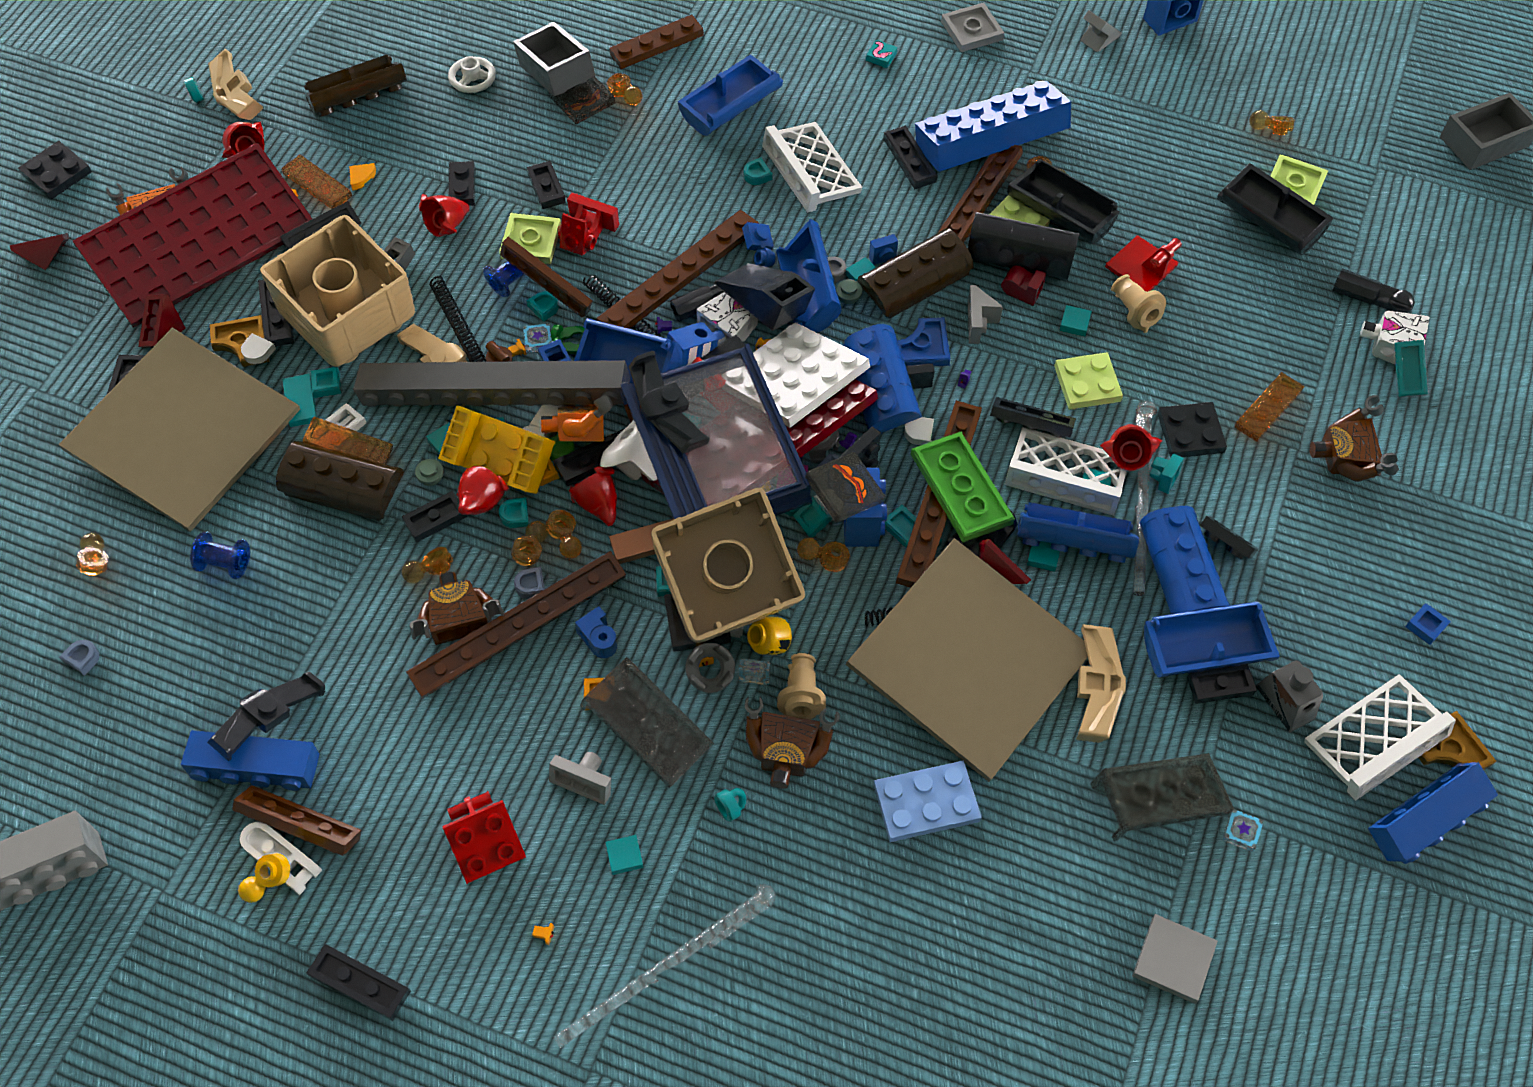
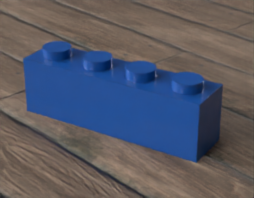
[180,730,320,791]
[1368,762,1498,864]

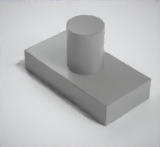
[549,752,611,805]

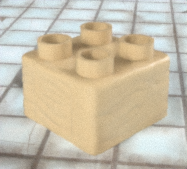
[260,215,415,367]
[651,488,805,643]

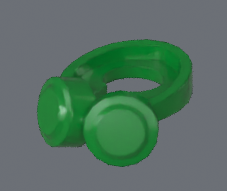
[551,324,585,355]

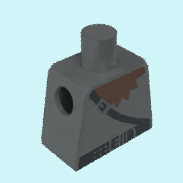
[1255,660,1324,733]

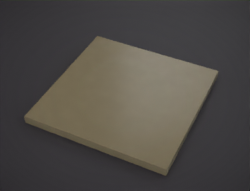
[58,328,300,532]
[845,538,1088,782]

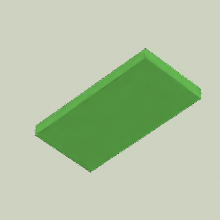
[910,432,1015,542]

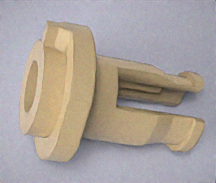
[1111,274,1166,333]
[777,653,826,720]

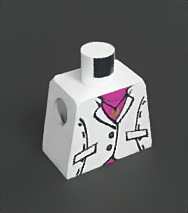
[697,292,758,342]
[1360,311,1430,365]

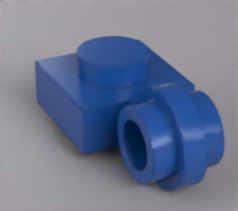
[742,222,775,267]

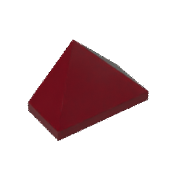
[9,233,69,270]
[138,294,186,348]
[979,539,1031,584]

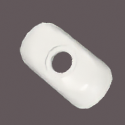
[600,420,657,481]

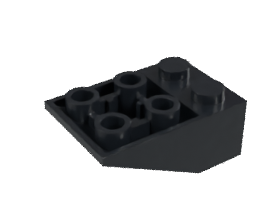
[714,263,815,331]

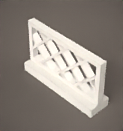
[762,122,862,213]
[1005,427,1127,516]
[1304,674,1456,801]

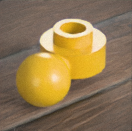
[238,853,290,903]

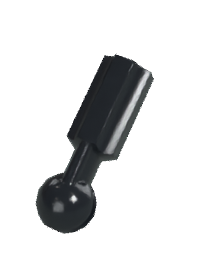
[1332,268,1415,313]
[670,284,724,321]

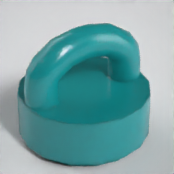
[714,788,746,822]

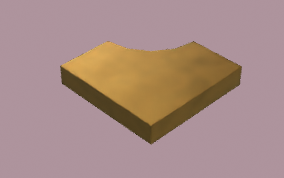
[210,315,270,367]
[1418,711,1496,770]

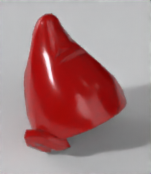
[222,122,265,159]
[419,194,470,237]
[1100,424,1162,471]
[456,466,510,515]
[569,466,617,526]

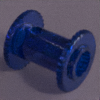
[483,261,524,297]
[190,531,250,579]

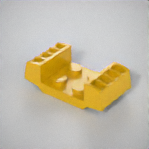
[438,405,556,494]

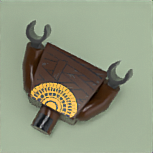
[1310,395,1399,482]
[410,572,504,645]
[745,696,840,789]

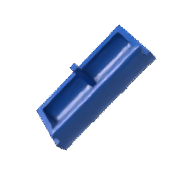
[678,54,783,136]
[776,219,841,333]
[574,318,683,383]
[843,324,922,434]
[1017,502,1140,563]
[1139,506,1230,614]
[1144,602,1280,678]

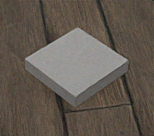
[941,3,1004,52]
[1132,914,1218,1004]

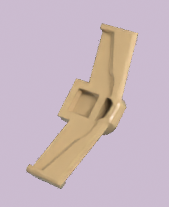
[208,49,263,120]
[397,324,468,407]
[1076,624,1126,743]

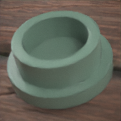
[836,279,862,304]
[415,459,444,486]

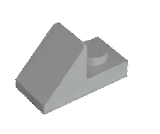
[1081,10,1122,52]
[967,285,1003,344]

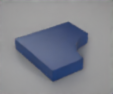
[898,317,950,366]

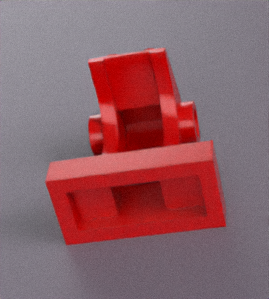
[558,192,619,256]

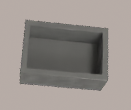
[513,22,596,96]
[1440,93,1533,170]

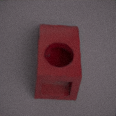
[1001,266,1046,306]

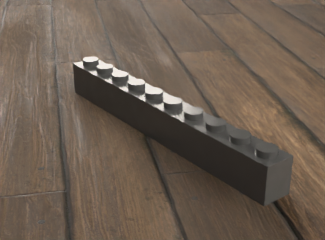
[353,360,631,407]

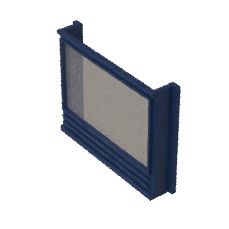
[620,343,813,519]

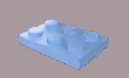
[873,760,982,842]

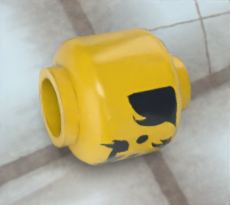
[747,616,792,655]

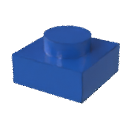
[869,234,898,265]
[1405,603,1451,645]

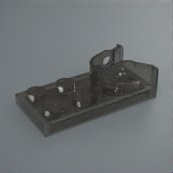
[580,657,714,788]
[1090,753,1234,842]

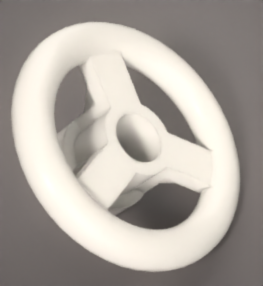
[448,56,496,93]

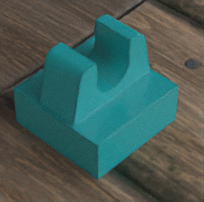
[1149,454,1184,494]

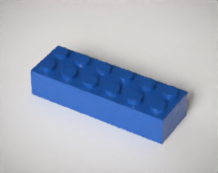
[915,81,1071,172]

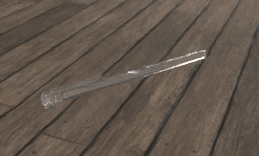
[1133,401,1157,596]
[553,884,775,1048]

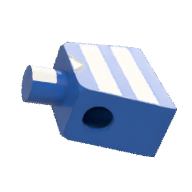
[667,322,726,367]

